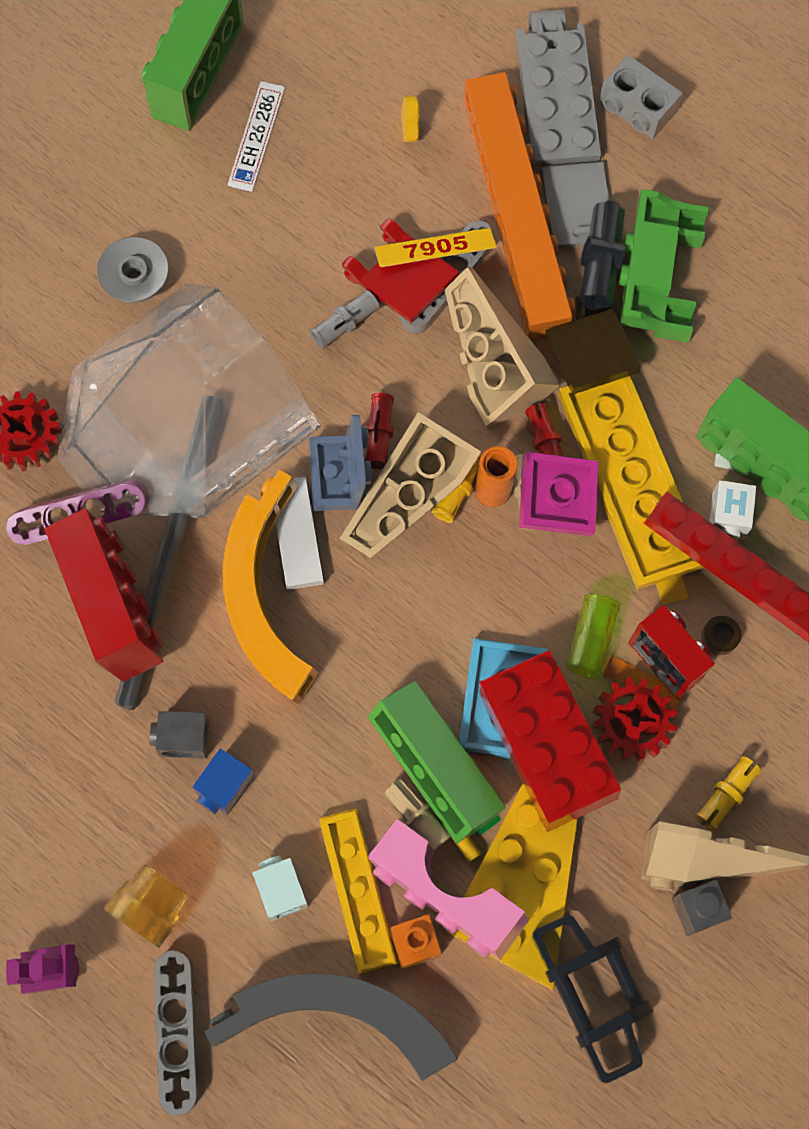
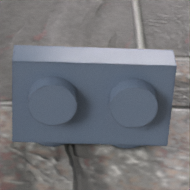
[308,415,372,511]

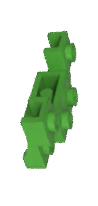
[618,189,709,343]

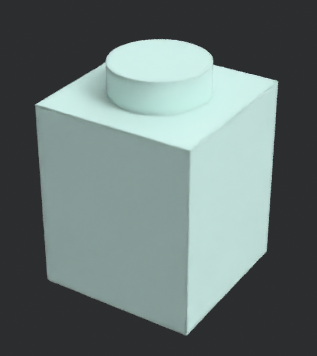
[252,856,308,922]

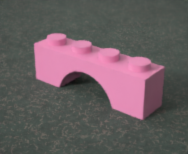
[368,819,529,960]

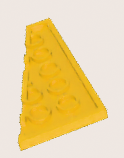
[446,784,577,990]

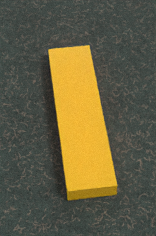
[319,808,398,975]

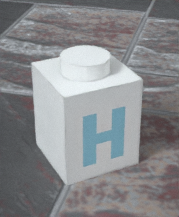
[709,480,756,541]

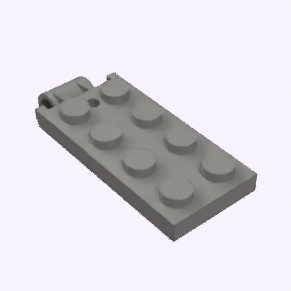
[516,9,601,167]

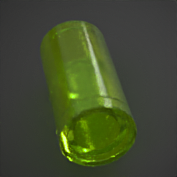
[565,593,621,678]

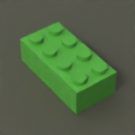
[142,0,244,131]
[696,377,809,522]

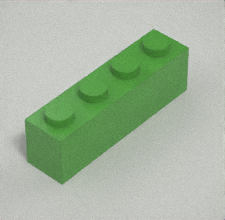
[367,681,506,844]

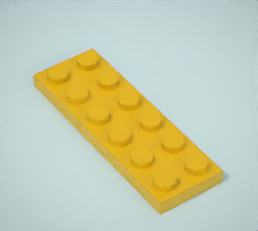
[558,376,704,590]

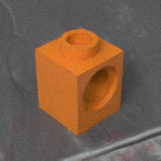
[390,914,441,970]

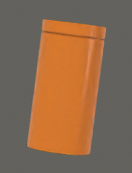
[475,446,518,507]

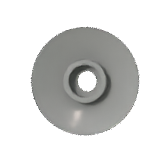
[97,237,169,303]

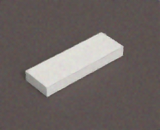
[276,476,324,590]

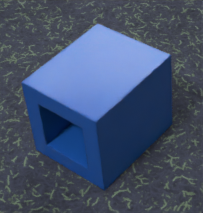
[193,748,255,815]

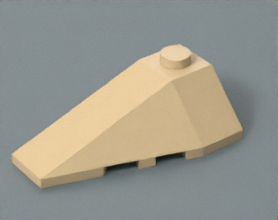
[640,821,809,891]

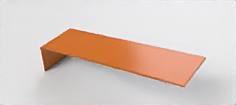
[603,651,682,711]

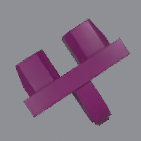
[6,944,79,994]

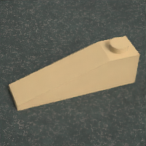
[445,267,560,427]
[340,412,482,558]

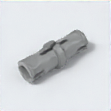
[309,290,380,349]

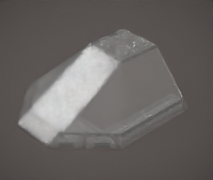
[57,283,321,518]

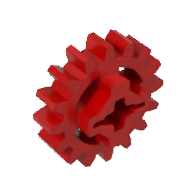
[0,391,62,471]
[592,677,677,763]

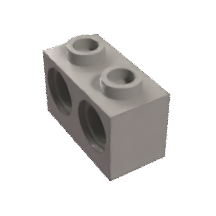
[599,55,683,139]

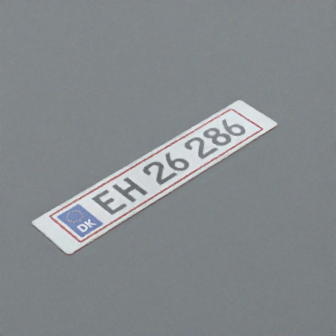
[227,81,285,192]

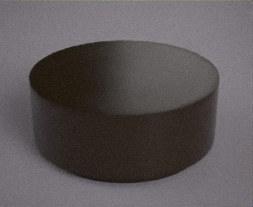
[701,616,742,655]

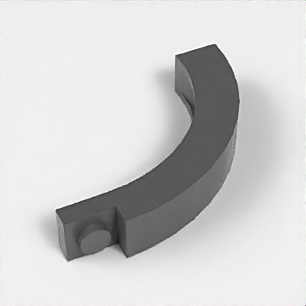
[205,973,458,1081]

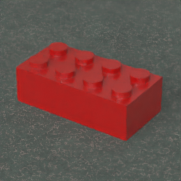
[44,508,164,682]
[479,650,621,832]

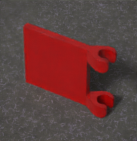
[342,218,459,324]

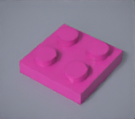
[519,452,598,536]

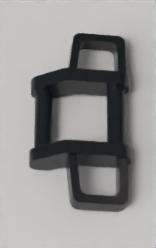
[531,915,654,1084]

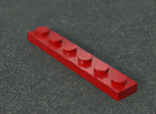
[643,491,809,643]

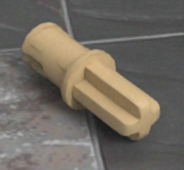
[385,779,451,852]

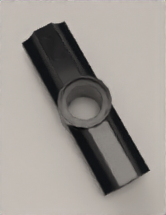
[580,200,625,310]

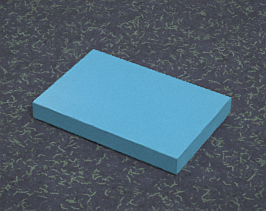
[459,638,549,759]

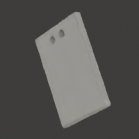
[540,161,609,248]

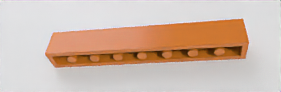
[464,72,576,340]

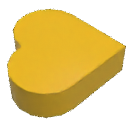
[401,96,419,142]

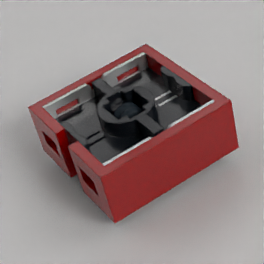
[628,604,715,700]

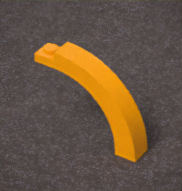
[223,469,319,705]

